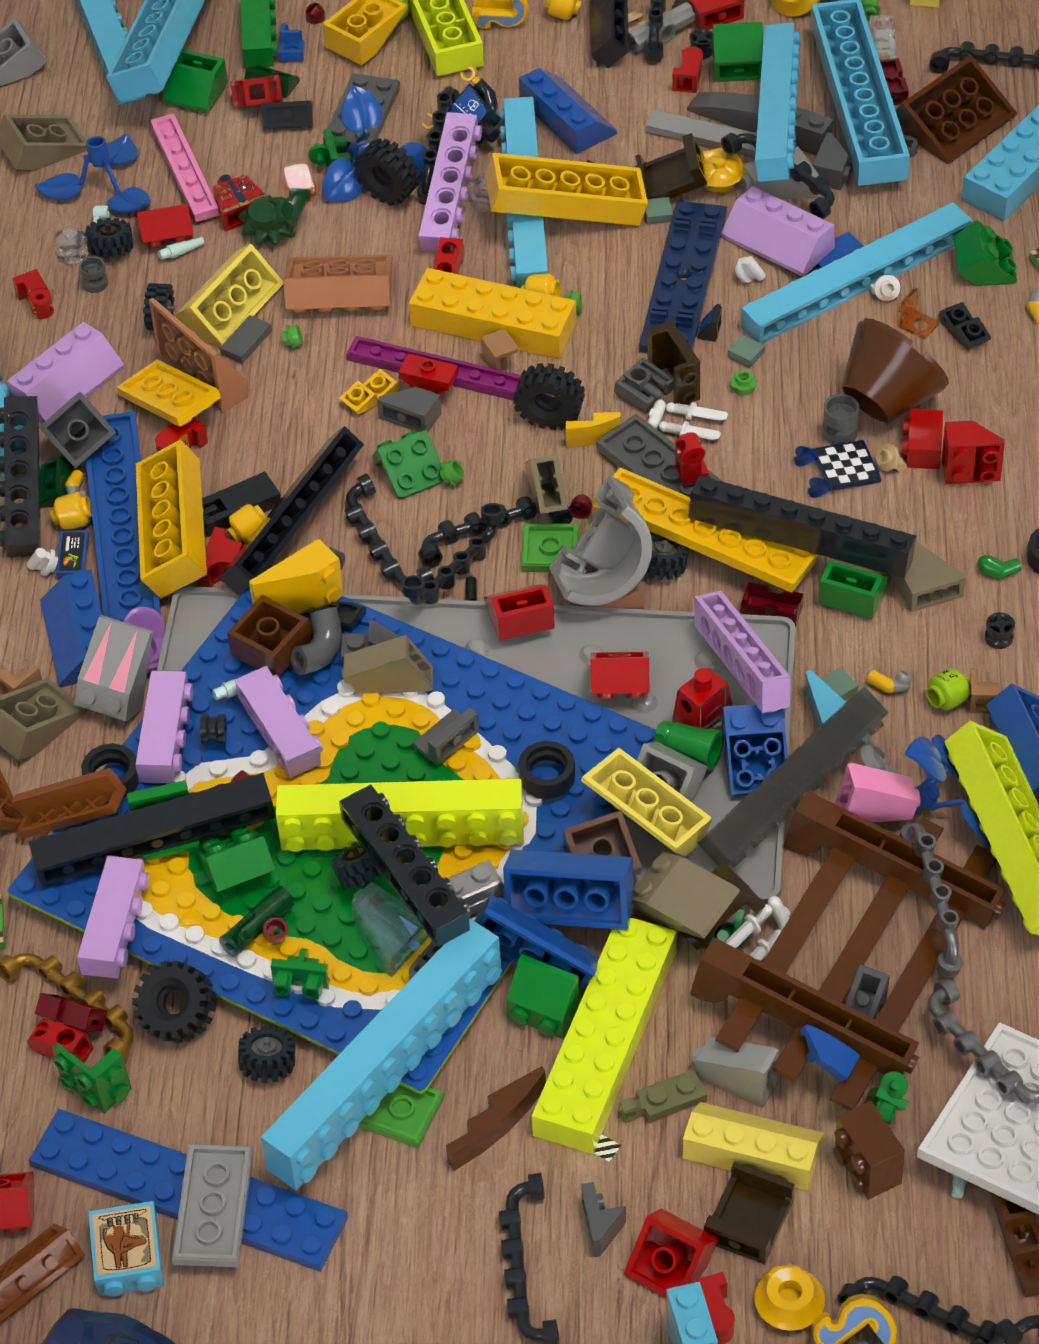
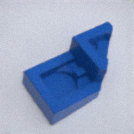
[278,23,305,61]
[800,1024,860,1083]

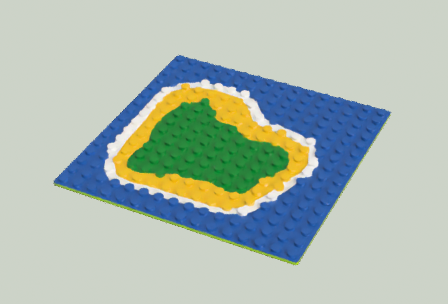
[8,565,656,1094]

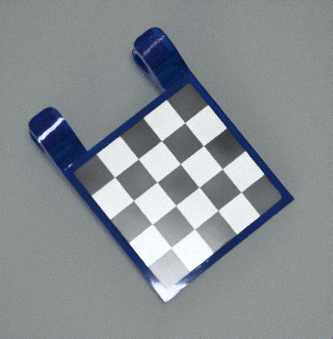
[794,440,882,498]

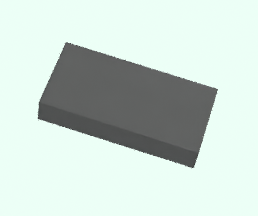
[220,315,272,364]

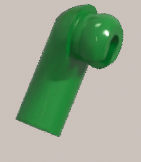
[977,555,1021,579]

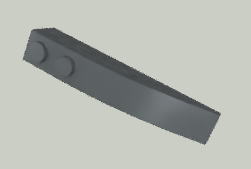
[687,92,834,155]

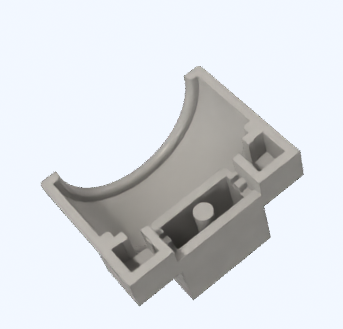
[549,475,652,606]

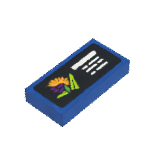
[56,530,89,579]

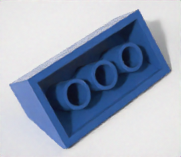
[519,68,617,154]
[40,570,102,688]
[986,683,1039,799]
[503,849,634,930]
[474,895,599,992]

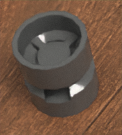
[823,394,859,446]

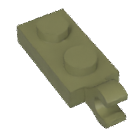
[619,1070,708,1123]

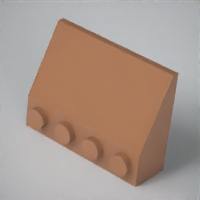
[284,254,392,313]
[149,298,248,413]

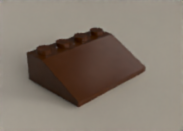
[895,55,1017,164]

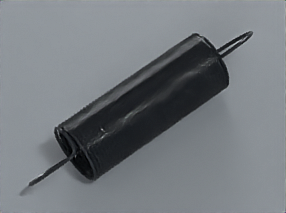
[465,572,477,601]

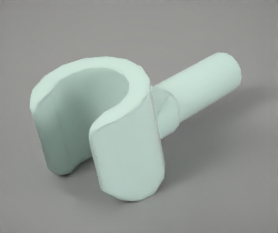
[92,205,110,223]

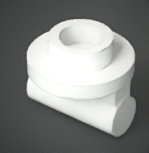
[735,256,766,283]
[869,275,900,301]
[27,548,58,576]

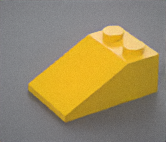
[323,0,407,66]
[249,539,344,614]

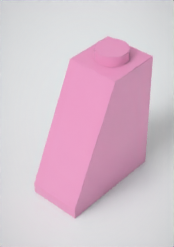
[836,763,921,823]

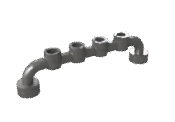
[899,823,963,978]
[928,978,1039,1104]

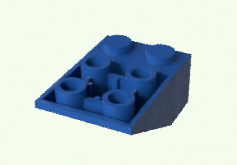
[720,704,791,795]

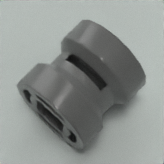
[79,256,108,293]

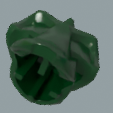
[238,187,312,246]

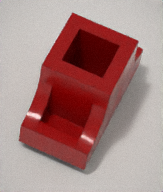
[230,75,283,106]
[398,353,459,398]
[200,527,243,587]

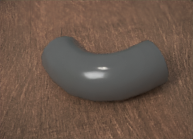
[290,607,342,675]

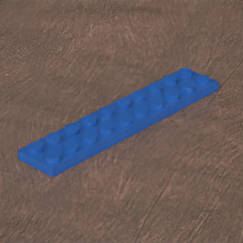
[86,411,161,622]
[29,1109,348,1272]

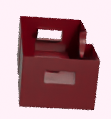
[880,58,909,105]
[741,582,804,627]
[35,993,108,1031]

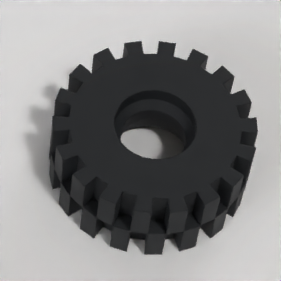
[353,138,420,206]
[513,363,585,430]
[132,960,217,1043]

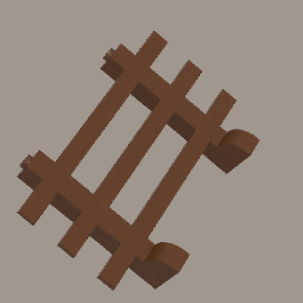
[690,790,1006,1111]

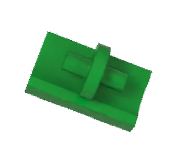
[308,129,351,169]
[270,948,330,999]
[866,1071,909,1124]

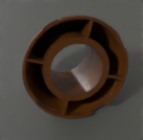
[841,318,949,423]

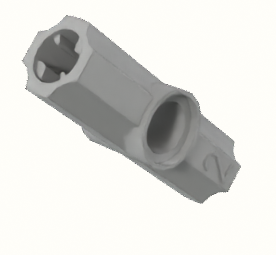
[628,2,695,53]

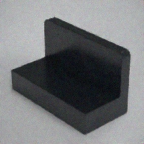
[262,100,313,129]

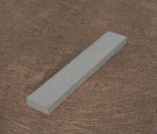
[646,110,797,157]

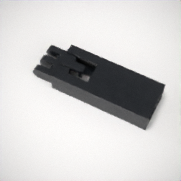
[202,471,281,537]

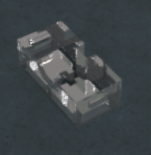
[869,15,896,60]

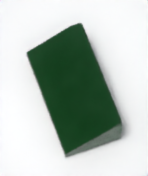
[244,65,300,98]
[40,455,75,508]

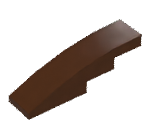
[446,1066,546,1171]
[990,1192,1039,1297]

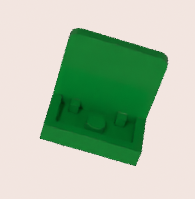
[372,430,444,498]
[126,780,200,861]
[52,1043,132,1114]

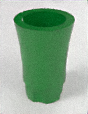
[654,720,724,771]

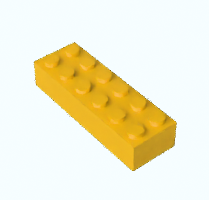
[485,153,648,226]
[409,268,577,359]
[136,439,207,599]

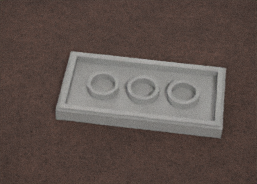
[172,1144,254,1267]

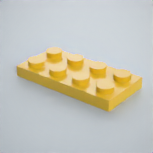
[116,359,221,427]

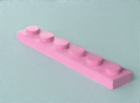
[150,113,220,222]

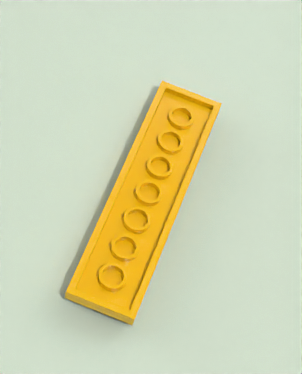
[593,467,818,593]

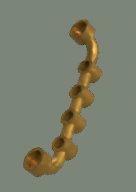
[0,953,134,1061]

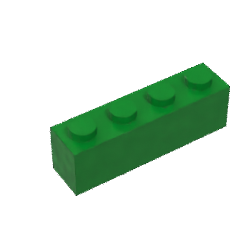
[240,0,278,69]

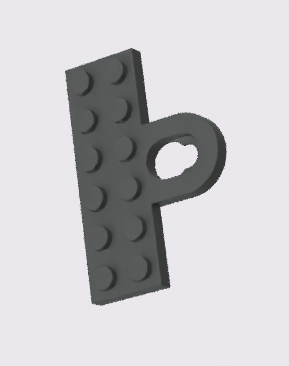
[596,414,723,497]

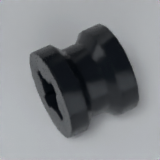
[690,29,713,60]
[985,612,1015,649]
[200,714,227,743]

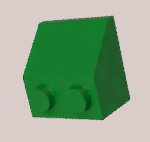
[506,954,580,1039]

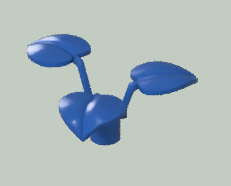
[322,86,427,201]
[35,133,150,214]
[904,734,991,851]

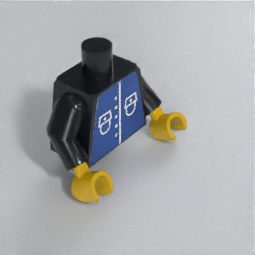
[421,65,501,145]

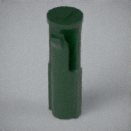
[219,886,295,957]

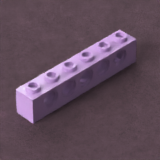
[419,112,482,252]
[694,591,790,713]

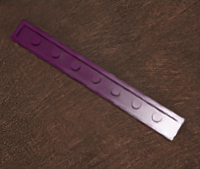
[346,336,552,400]

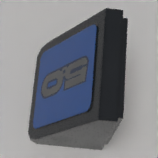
[697,304,722,342]

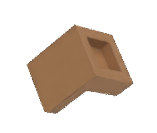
[481,328,518,370]
[0,666,42,695]
[969,668,1001,713]

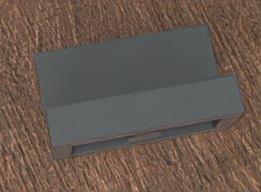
[412,707,479,766]

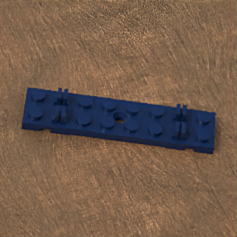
[639,200,727,354]

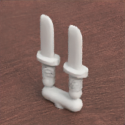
[648,400,728,440]
[725,896,790,961]

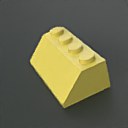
[175,244,284,347]
[581,748,712,857]
[683,1102,825,1190]

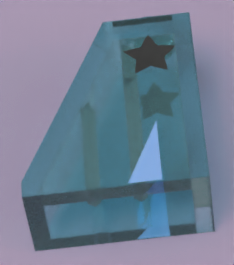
[351,882,429,977]

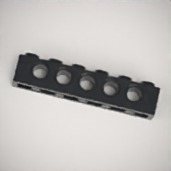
[0,396,41,557]
[339,784,471,947]

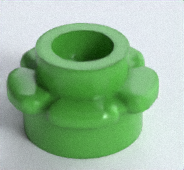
[861,0,881,21]
[564,290,582,313]
[282,324,304,350]
[730,370,757,395]
[440,459,465,486]

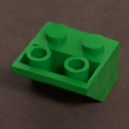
[712,22,763,82]
[162,49,228,113]
[953,220,1017,286]
[818,560,892,619]
[195,827,275,892]

